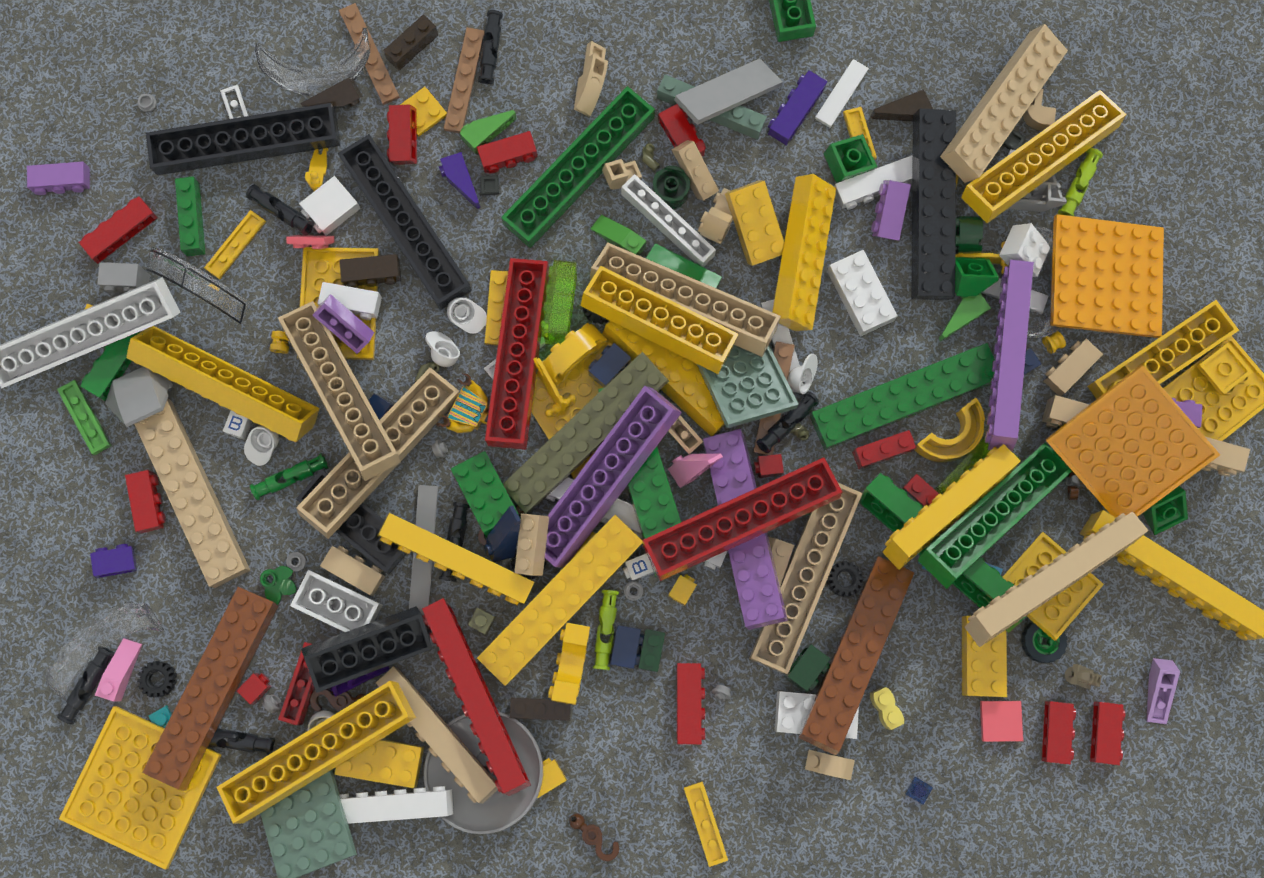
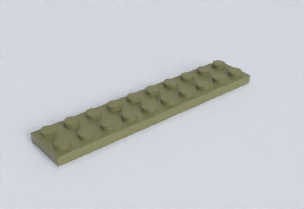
[503,352,669,514]

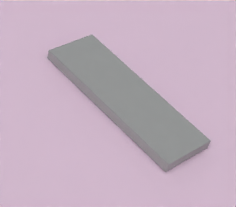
[674,58,783,125]

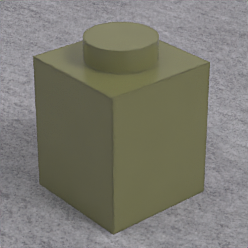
[468,608,496,635]

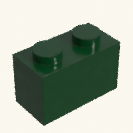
[638,629,665,672]

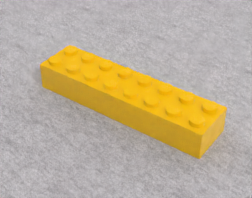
[772,174,836,331]
[580,266,738,374]
[1087,300,1239,399]
[602,321,725,436]
[883,444,1021,570]
[378,513,534,605]

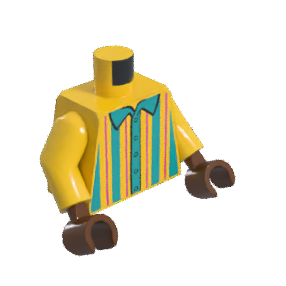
[436,373,489,433]

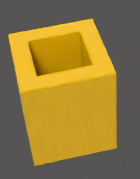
[668,574,697,606]

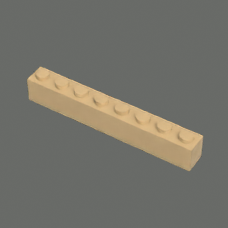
[376,666,498,804]

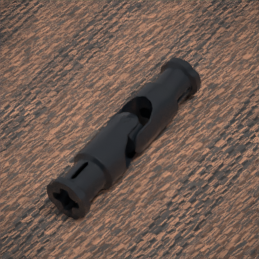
[478,10,503,85]
[246,184,314,236]
[756,392,819,453]
[439,502,470,582]
[57,646,115,725]
[209,728,275,755]

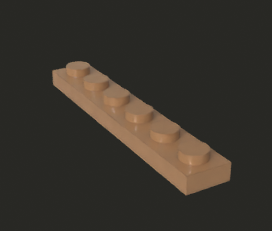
[339,3,400,105]
[444,27,484,133]
[753,341,795,455]

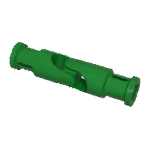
[250,453,329,501]

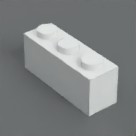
[318,282,382,320]

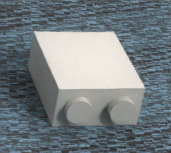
[299,176,361,236]

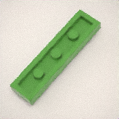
[57,380,112,455]

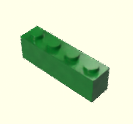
[175,176,205,256]
[646,243,722,289]
[80,332,140,401]

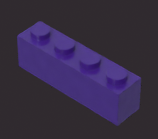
[768,70,828,146]

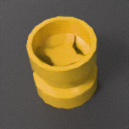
[270,331,289,354]

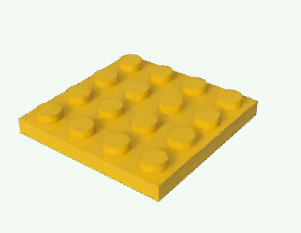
[1002,532,1104,641]

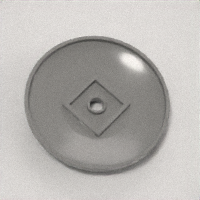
[424,712,543,834]

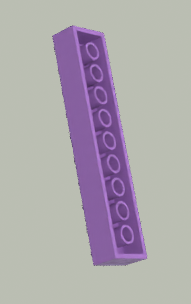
[985,260,1034,452]
[545,386,682,568]
[703,429,788,630]

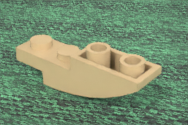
[574,41,608,117]

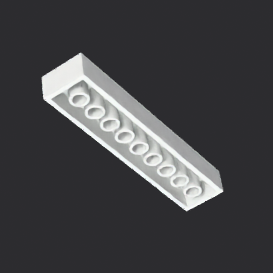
[0,277,180,389]

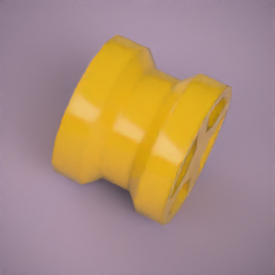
[1042,331,1066,354]

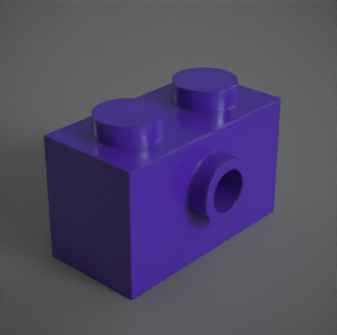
[90,544,137,579]

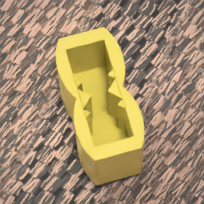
[870,687,904,730]

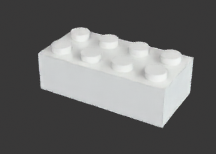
[827,250,897,336]
[290,570,383,632]
[775,691,859,739]

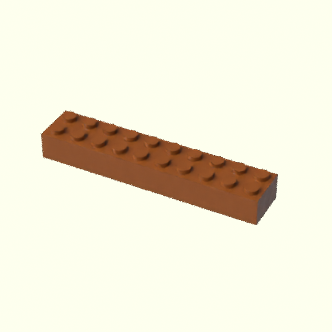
[798,556,915,756]
[142,587,279,791]

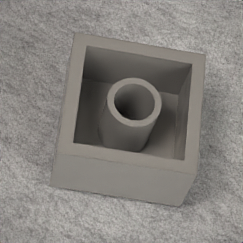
[97,263,150,298]

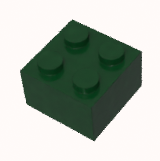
[784,644,831,691]

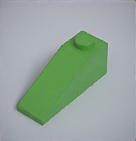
[460,110,517,154]
[590,214,646,255]
[938,293,991,342]

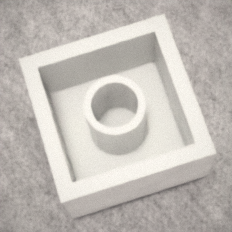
[999,223,1050,277]

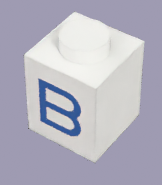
[223,410,252,440]
[623,553,654,581]

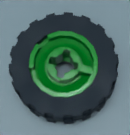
[1021,622,1068,663]

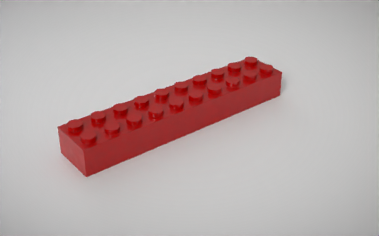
[485,258,550,450]
[642,457,843,581]
[422,598,531,796]

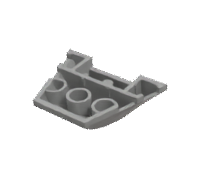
[1008,149,1067,212]
[105,367,173,427]

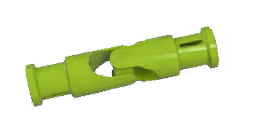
[1057,148,1103,216]
[593,590,619,670]

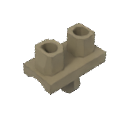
[1065,664,1102,690]

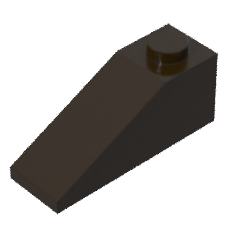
[301,77,363,107]
[871,89,933,122]

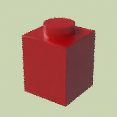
[754,454,784,478]
[237,673,271,705]

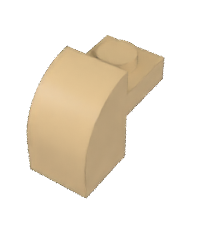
[1023,89,1056,131]
[602,159,642,190]
[805,750,855,780]

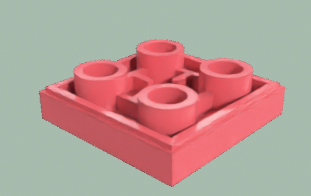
[286,235,334,249]
[980,701,1023,742]

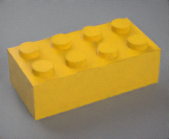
[725,180,784,266]
[962,615,1007,697]
[334,739,424,788]

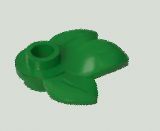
[260,566,297,605]

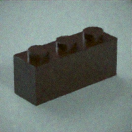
[383,14,439,71]
[340,254,401,288]
[509,698,571,721]

